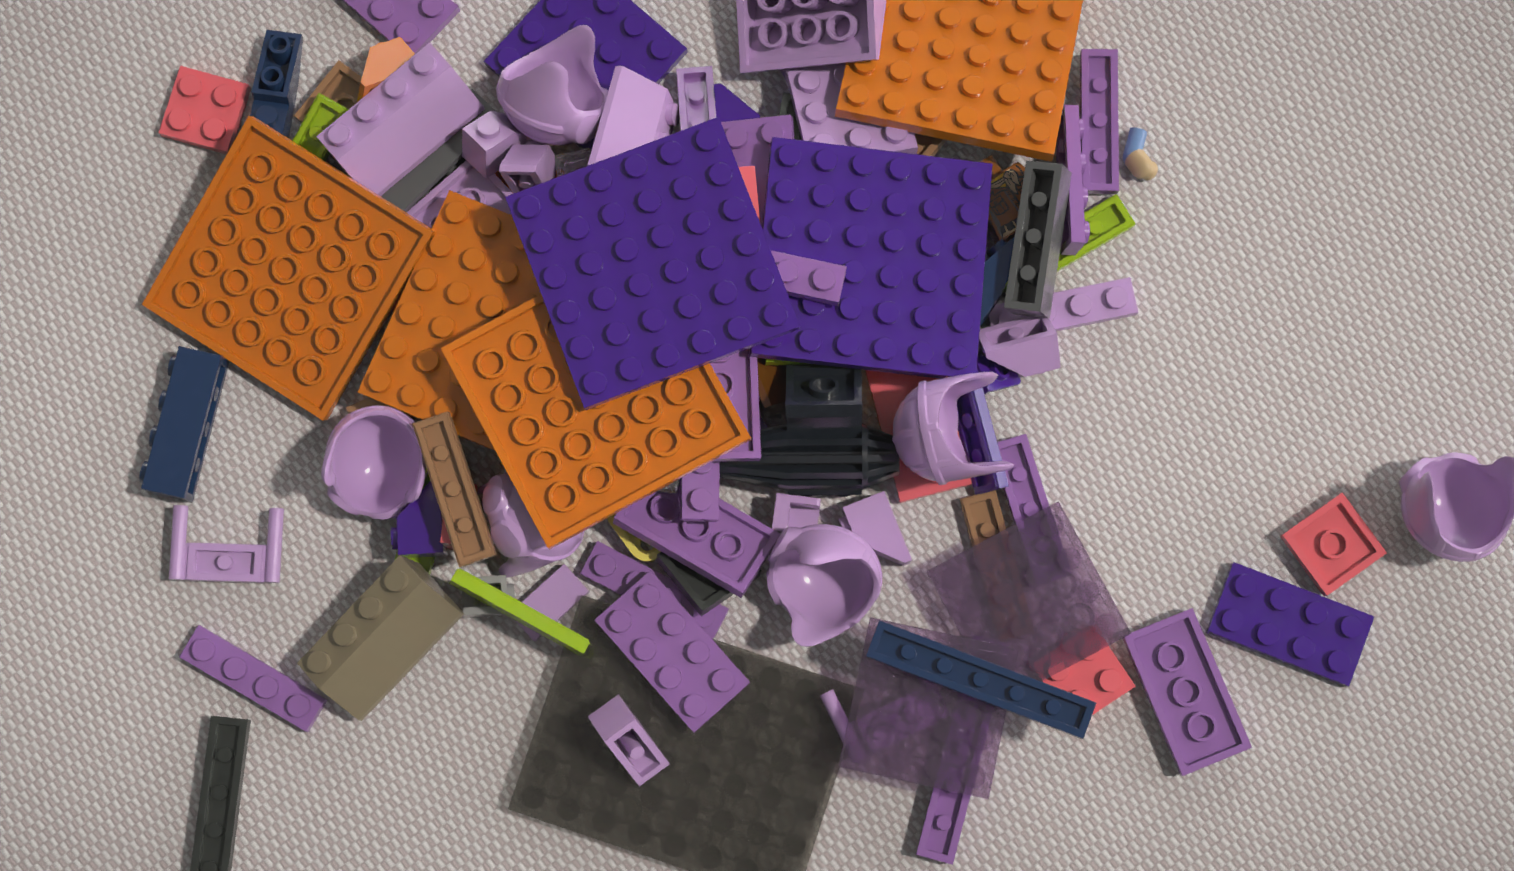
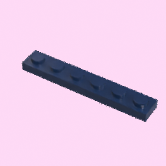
[866,620,1096,739]

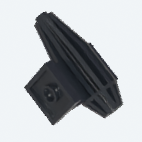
[720,364,900,497]

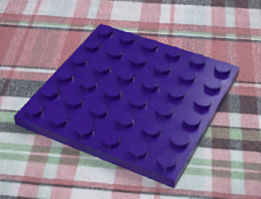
[505,117,800,410]
[750,137,992,379]

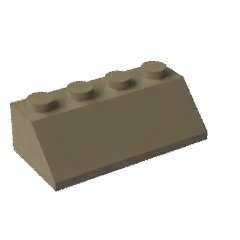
[297,555,464,721]

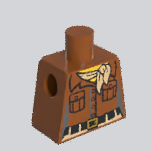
[980,155,1025,244]

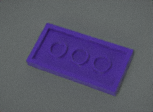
[1206,562,1375,687]

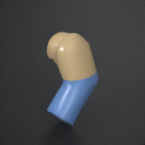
[1123,127,1158,181]

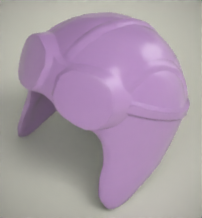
[496,25,608,145]
[892,372,1014,485]
[321,405,428,520]
[1399,452,1514,562]
[477,471,584,578]
[766,524,882,647]

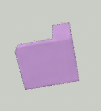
[772,493,821,534]

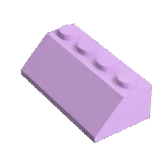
[316,42,485,196]
[587,66,680,166]

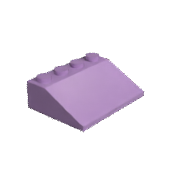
[736,0,887,74]

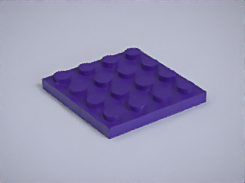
[484,0,688,155]

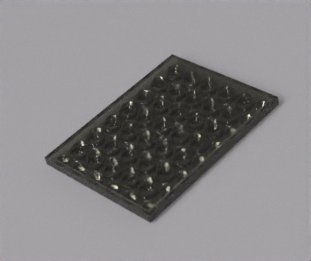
[508,595,865,871]

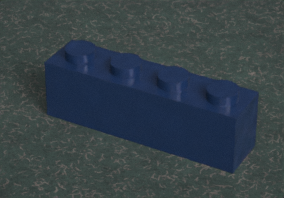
[139,346,229,503]

